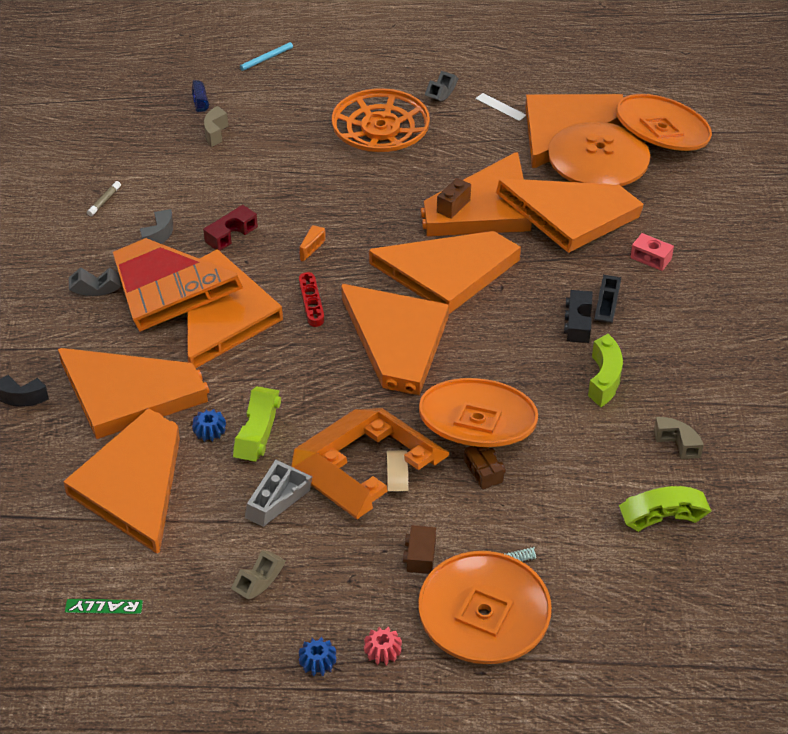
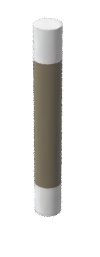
[87,181,121,216]

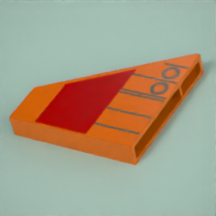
[113,238,243,332]

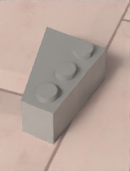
[245,460,312,527]

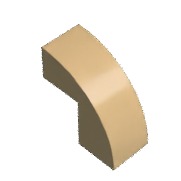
[387,450,408,491]

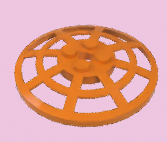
[332,88,430,152]

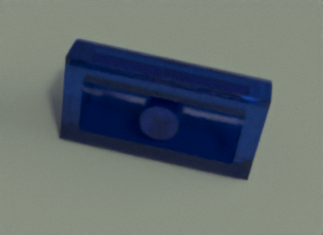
[192,80,209,112]

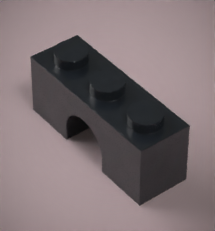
[564,290,593,343]

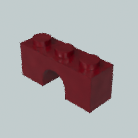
[203,205,258,251]

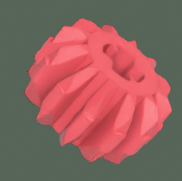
[364,626,402,666]

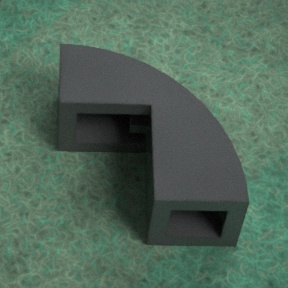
[425,71,459,101]
[140,209,174,244]
[69,267,121,296]

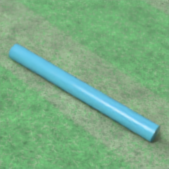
[240,42,293,71]

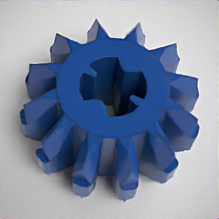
[192,409,226,442]
[298,637,336,676]

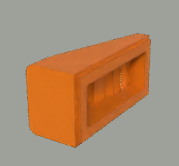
[300,225,325,261]

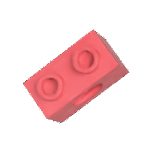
[630,233,674,271]

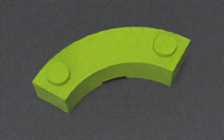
[588,334,623,407]
[233,386,281,461]
[619,486,712,532]

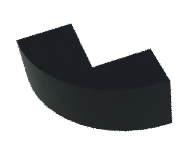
[0,375,49,407]

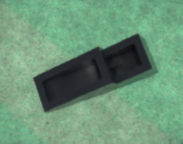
[594,274,621,324]

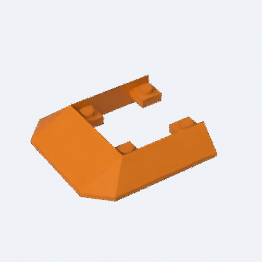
[291,408,449,519]

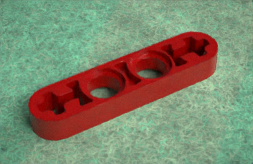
[299,272,324,327]

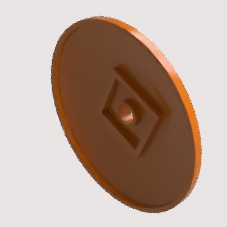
[616,94,712,151]
[548,122,650,186]
[419,378,538,447]
[419,551,552,664]

